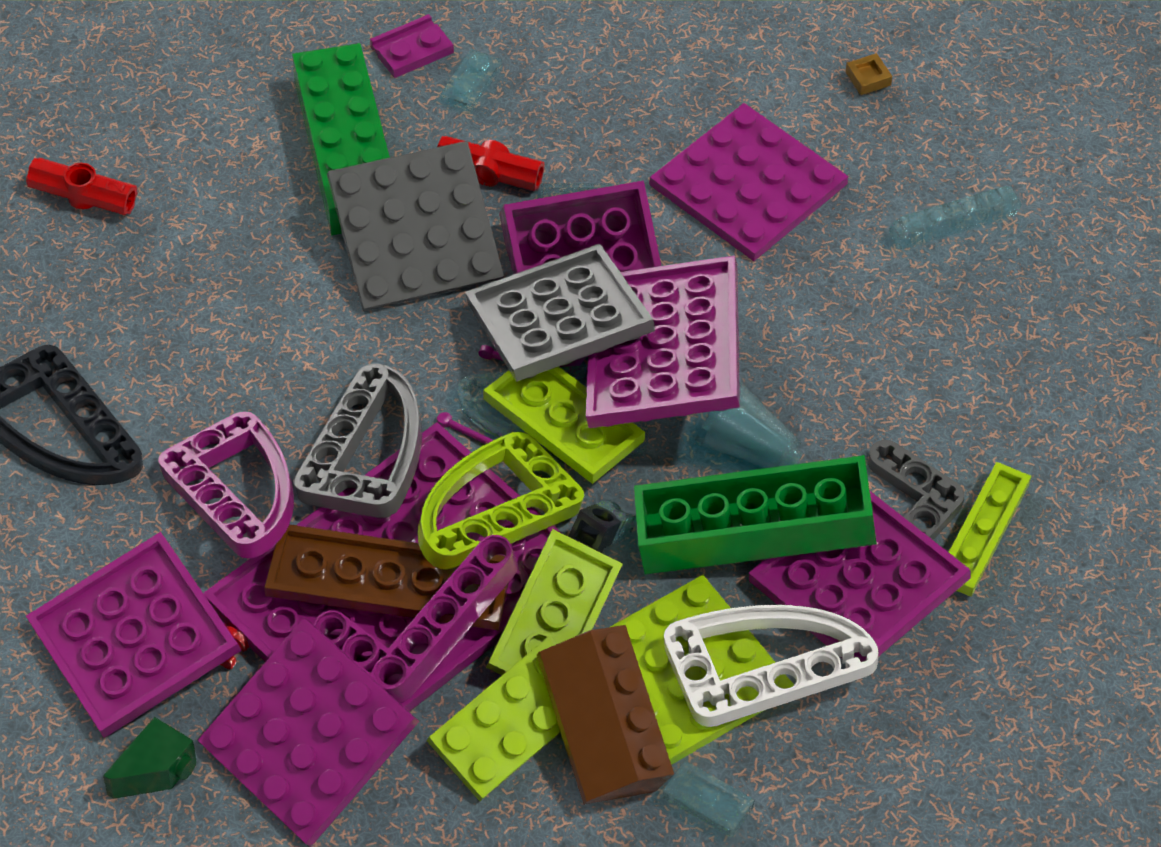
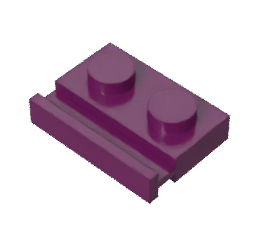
[370,14,454,78]

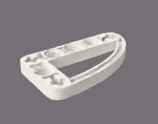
[664,605,879,727]

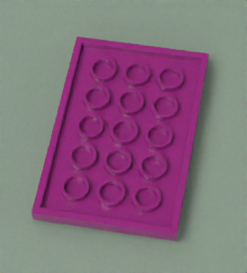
[586,255,740,428]

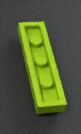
[949,462,1031,597]

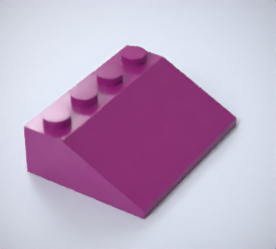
[499,180,662,275]

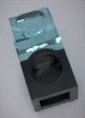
[568,499,637,553]

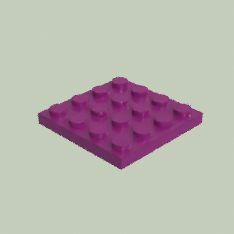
[649,103,849,261]
[748,491,971,662]
[26,531,241,738]
[197,618,420,846]

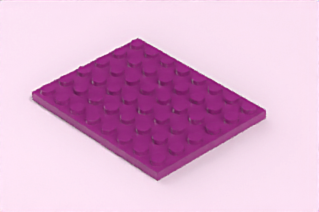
[203,422,563,712]

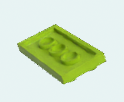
[483,366,645,484]
[486,529,623,675]
[427,637,561,801]

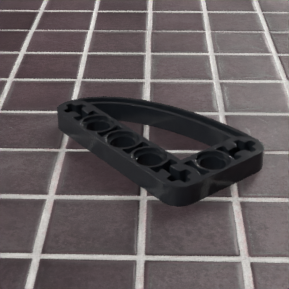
[0,345,143,485]

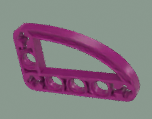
[158,412,294,558]

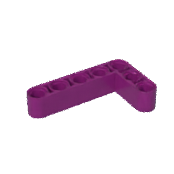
[314,535,518,703]

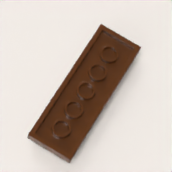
[264,524,509,631]

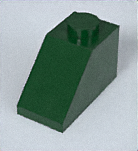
[103,717,196,799]

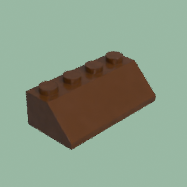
[537,625,674,805]

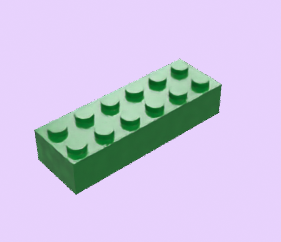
[292,43,390,236]
[634,455,877,574]

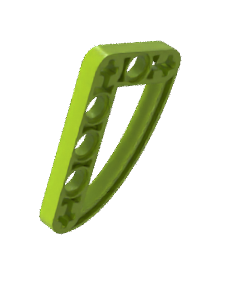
[418,432,584,569]

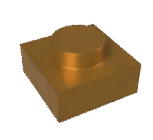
[845,53,893,95]

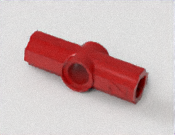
[437,136,544,191]
[26,157,138,215]

